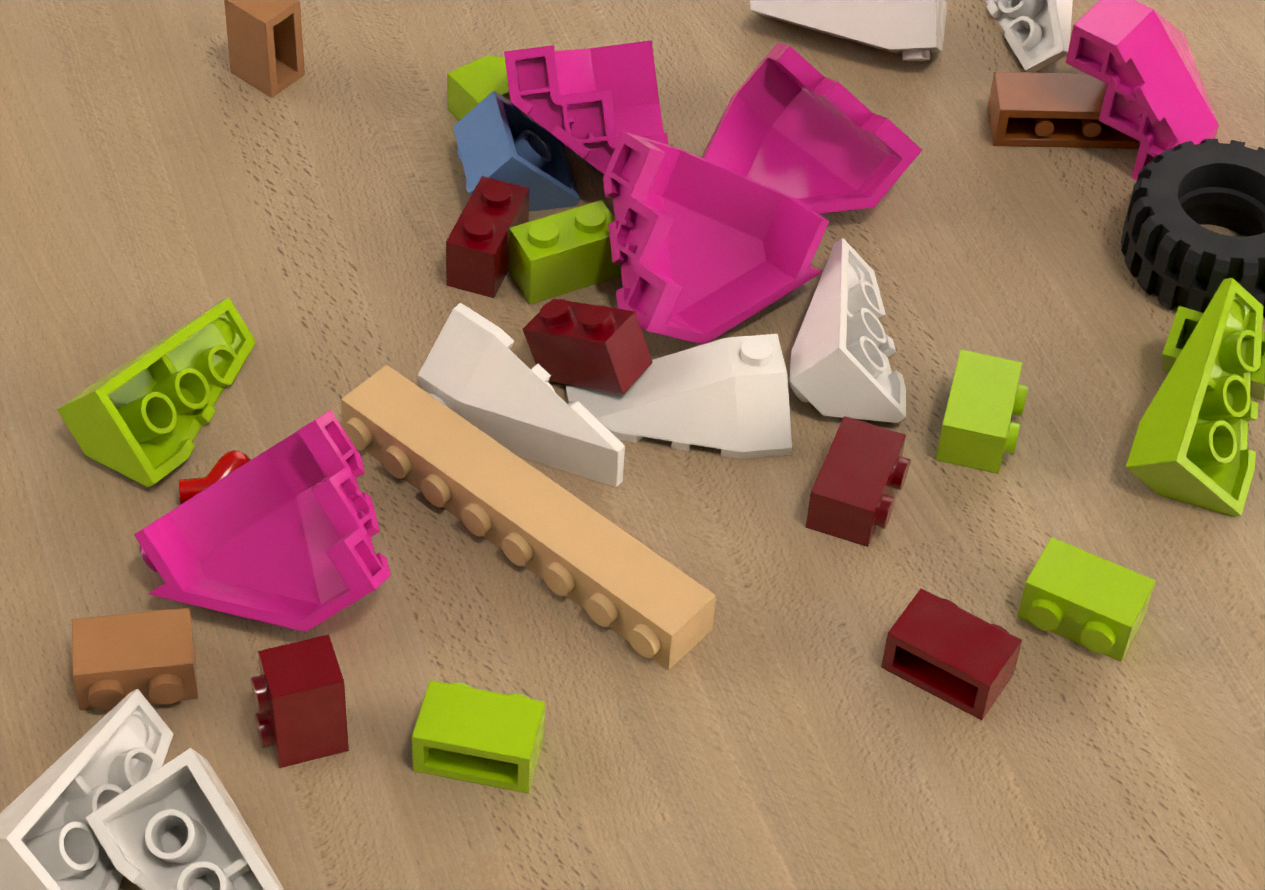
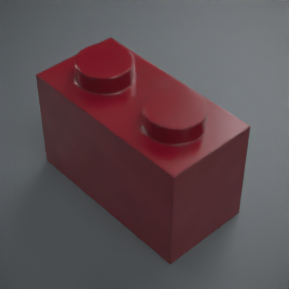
[446,176,529,298]
[522,299,653,394]
[806,416,911,547]
[881,588,1022,720]
[251,634,349,768]

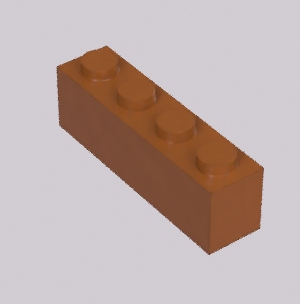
[987,72,1140,149]

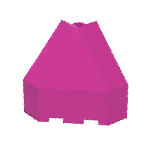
[1065,0,1219,180]
[504,40,669,174]
[701,42,922,214]
[603,131,829,344]
[134,410,391,632]

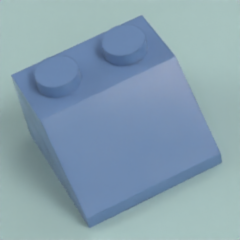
[453,91,580,212]

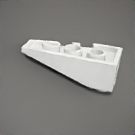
[750,0,947,62]
[985,0,1073,73]
[789,237,906,423]
[418,303,625,487]
[566,334,792,459]
[0,689,174,890]
[85,748,284,890]

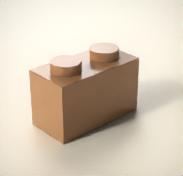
[224,0,305,98]
[71,608,198,710]

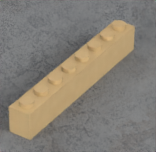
[341,365,716,670]

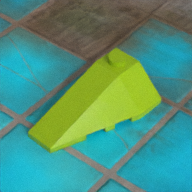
[1125,278,1264,517]
[57,297,256,487]

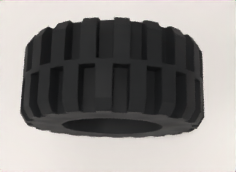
[1121,139,1265,318]

